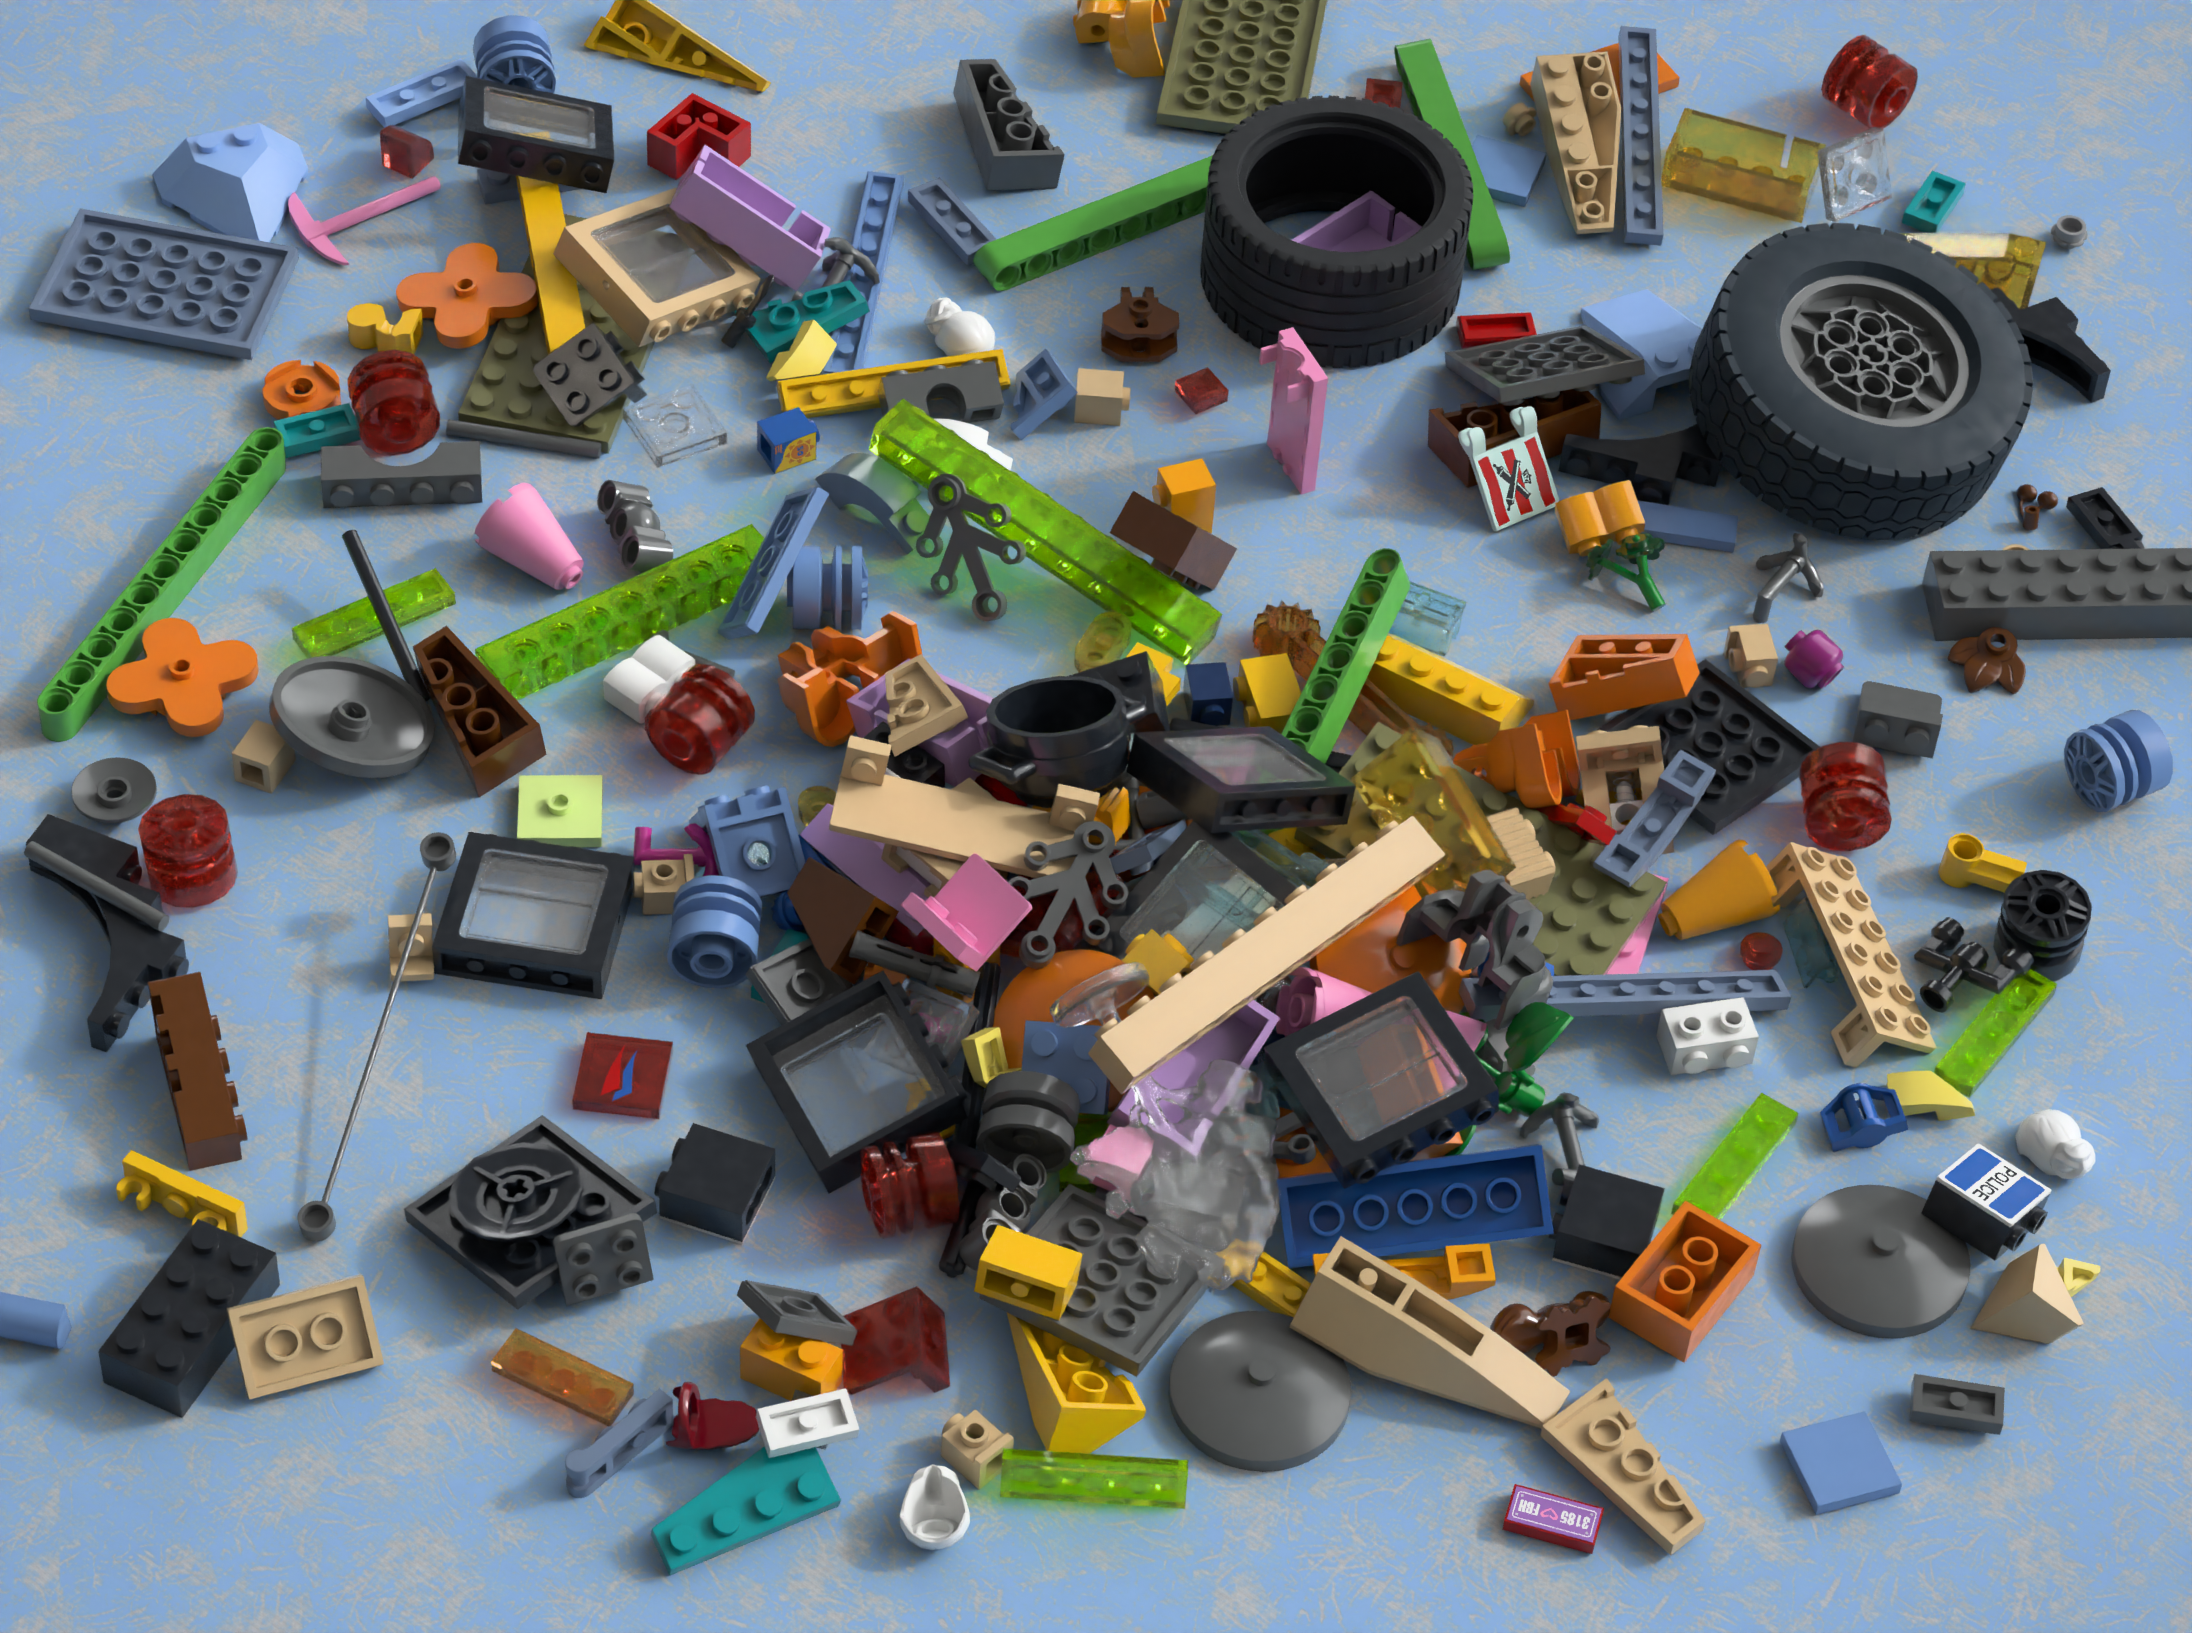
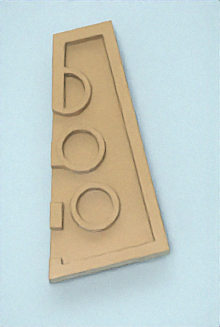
[1540,1378,1706,1555]

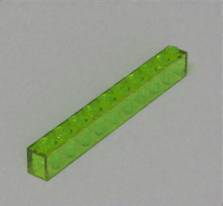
[869,399,1223,665]

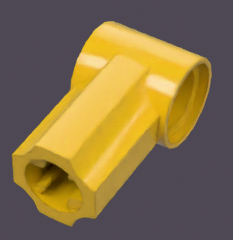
[1938,833,2027,893]

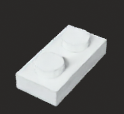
[756,1388,860,1458]

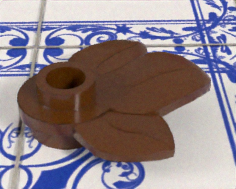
[1948,627,2026,694]

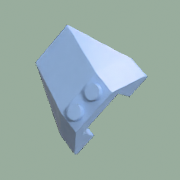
[1581,289,1702,420]

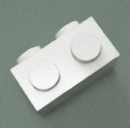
[1656,997,1759,1075]

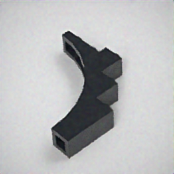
[1991,287,2111,403]
[1558,424,1722,505]
[26,814,189,1053]

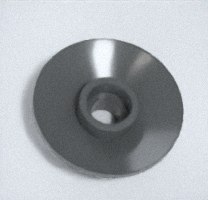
[71,757,157,824]

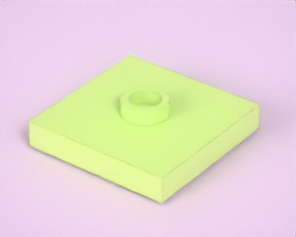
[517,775,603,847]

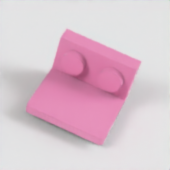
[901,853,1032,972]

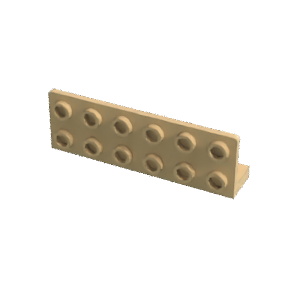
[829,735,1100,878]
[1766,842,1936,1068]

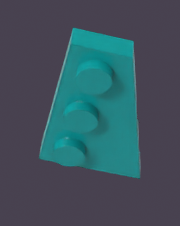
[734,280,870,363]

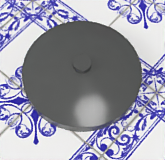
[269,656,435,778]
[1791,1185,1971,1338]
[1168,1311,1351,1472]

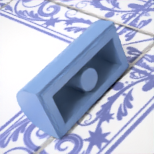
[0,1292,72,1349]

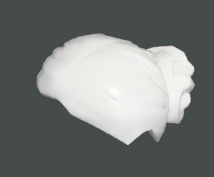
[924,297,996,356]
[2015,1109,2095,1179]
[900,1464,970,1550]

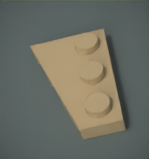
[885,654,968,757]

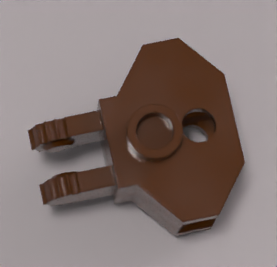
[1101,287,1180,362]

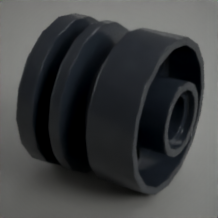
[1993,870,2092,983]

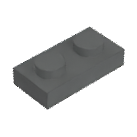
[1909,1374,2005,1435]

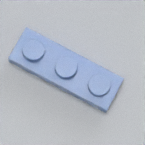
[366,58,477,129]

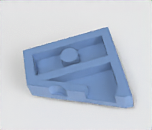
[1011,349,1078,440]

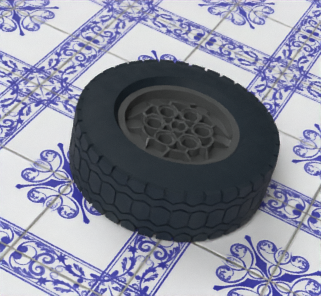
[1689,223,2033,540]

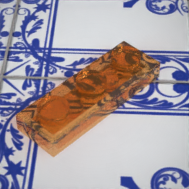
[491,1328,634,1426]

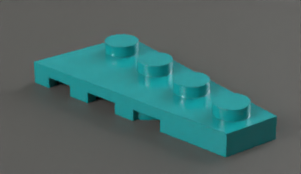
[650,1446,841,1576]

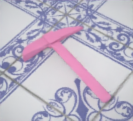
[288,176,441,265]

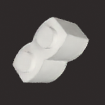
[603,635,696,724]

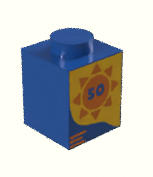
[757,407,820,474]

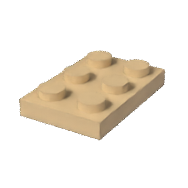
[226,1274,384,1400]

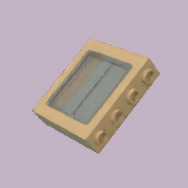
[553,188,761,347]

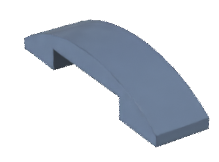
[1593,749,1716,887]

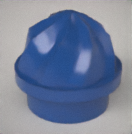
[771,890,805,931]

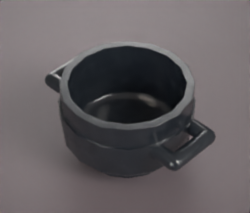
[968,676,1148,808]

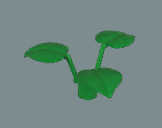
[1443,1002,1574,1157]

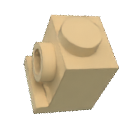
[1723,624,1778,688]
[633,854,695,915]
[941,1409,1014,1490]

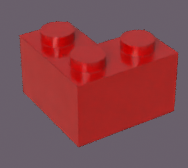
[647,93,751,180]

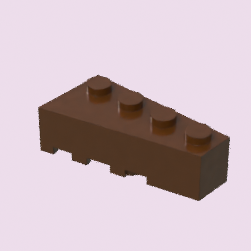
[1428,389,1602,488]
[413,626,547,797]
[148,972,248,1171]

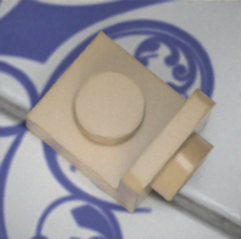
[388,913,434,982]

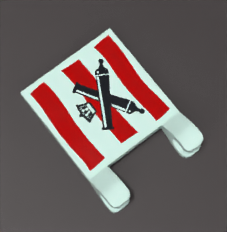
[1458,406,1560,531]

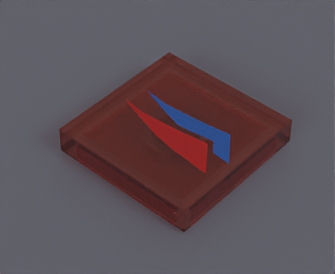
[572,1032,673,1119]

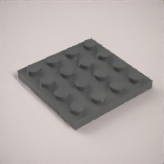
[1445,325,1645,406]
[979,1184,1224,1377]

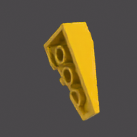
[1007,1312,1146,1455]

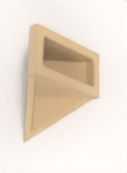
[1970,1243,2084,1344]

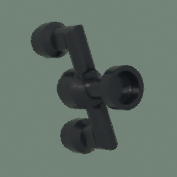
[1914,917,2033,1013]

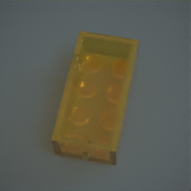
[1662,108,1826,223]
[1351,727,1516,898]

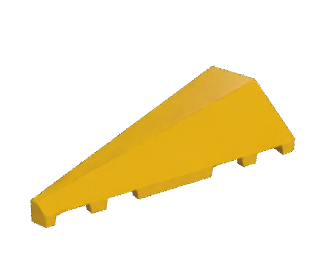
[584,0,771,92]

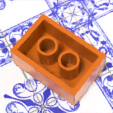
[1608,1200,1761,1363]

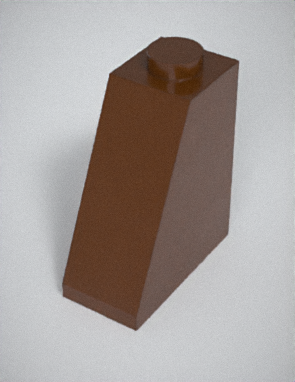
[787,857,899,984]

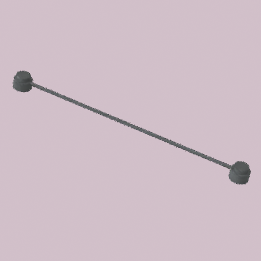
[297,832,456,1241]

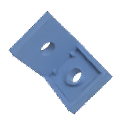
[689,785,805,898]

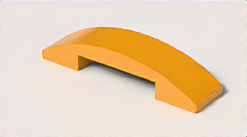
[1312,1243,1496,1300]

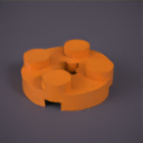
[262,360,341,420]

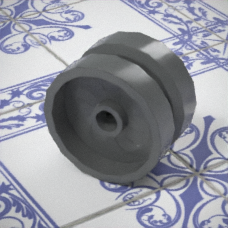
[976,1071,1081,1174]

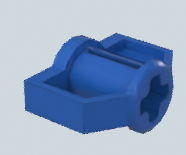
[1820,1083,1908,1152]

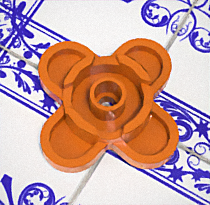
[396,243,538,349]
[106,618,259,737]

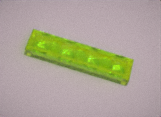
[292,568,456,658]
[1934,969,2057,1098]
[1671,1093,1799,1220]
[1000,1448,1188,1509]

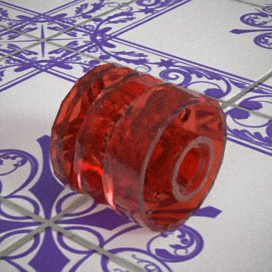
[1821,35,1918,131]
[347,350,440,455]
[645,664,755,775]
[1799,742,1892,851]
[138,794,238,908]
[861,1132,959,1239]

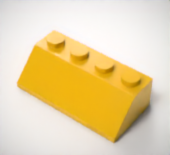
[1361,633,1534,745]

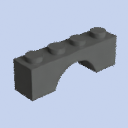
[321,441,483,508]

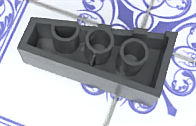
[953,59,1065,190]

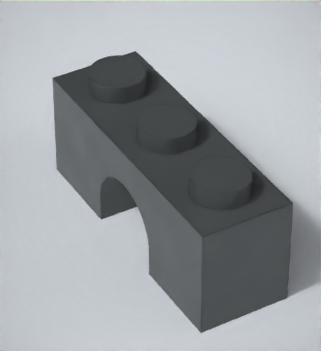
[878,359,1004,434]

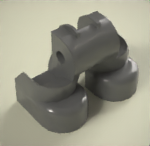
[1396,870,1553,1030]

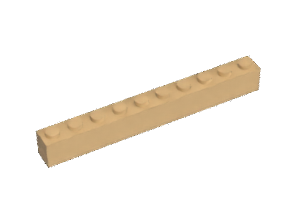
[1088,816,1446,1095]

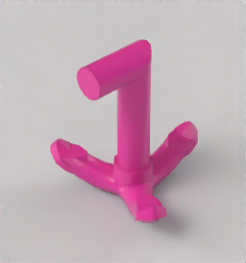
[633,823,719,876]

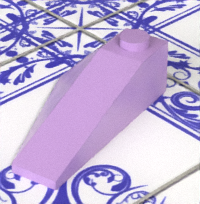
[800,803,931,935]

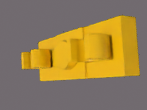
[116,1150,248,1237]

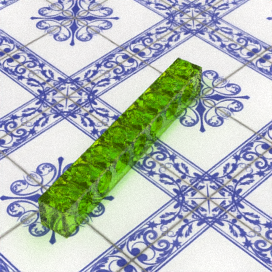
[475,524,764,700]

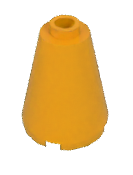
[1658,839,1780,940]

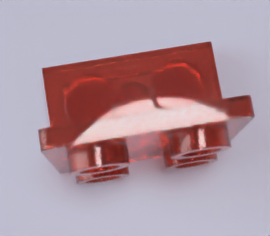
[841,1286,950,1395]

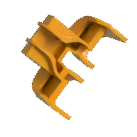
[1073,0,1172,78]

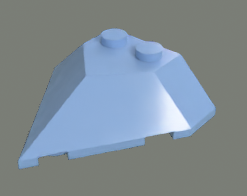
[153,123,308,243]

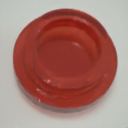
[1740,932,1783,970]

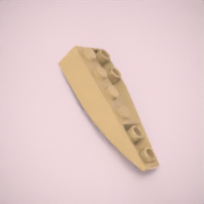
[1530,51,1621,234]
[1290,1236,1570,1429]

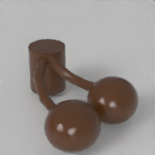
[2016,484,2058,530]

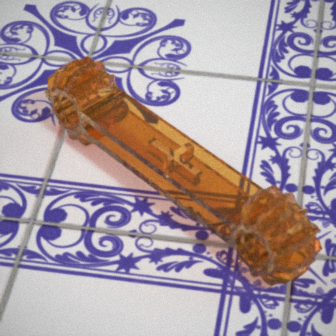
[1252,600,1454,762]

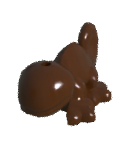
[1490,1291,1611,1377]

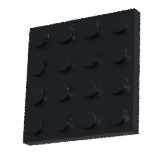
[1596,659,1825,835]
[404,1115,657,1310]

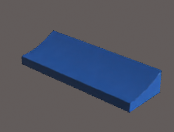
[1275,1144,1554,1268]

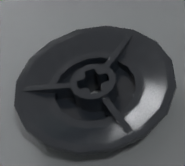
[449,1142,583,1243]

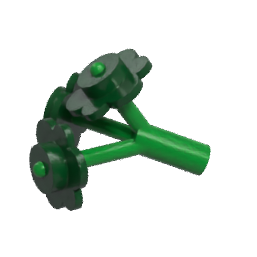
[1586,533,1666,612]

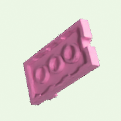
[1259,327,1328,495]

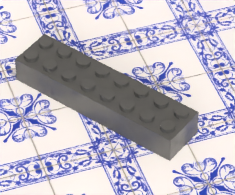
[1922,548,2192,641]

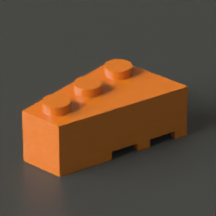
[1548,634,1700,720]

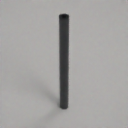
[342,530,430,702]

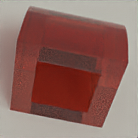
[380,125,434,179]

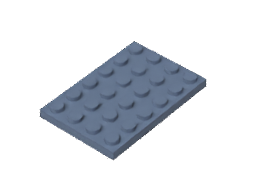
[28,208,299,360]

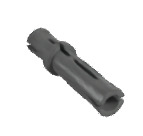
[849,930,981,998]

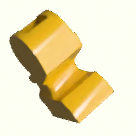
[347,303,424,361]

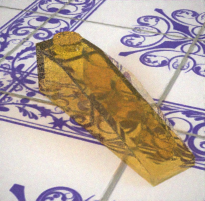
[1900,233,2046,310]

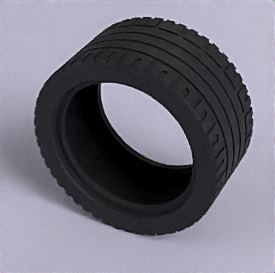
[1200,95,1474,368]

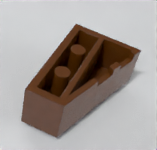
[1109,491,1237,590]

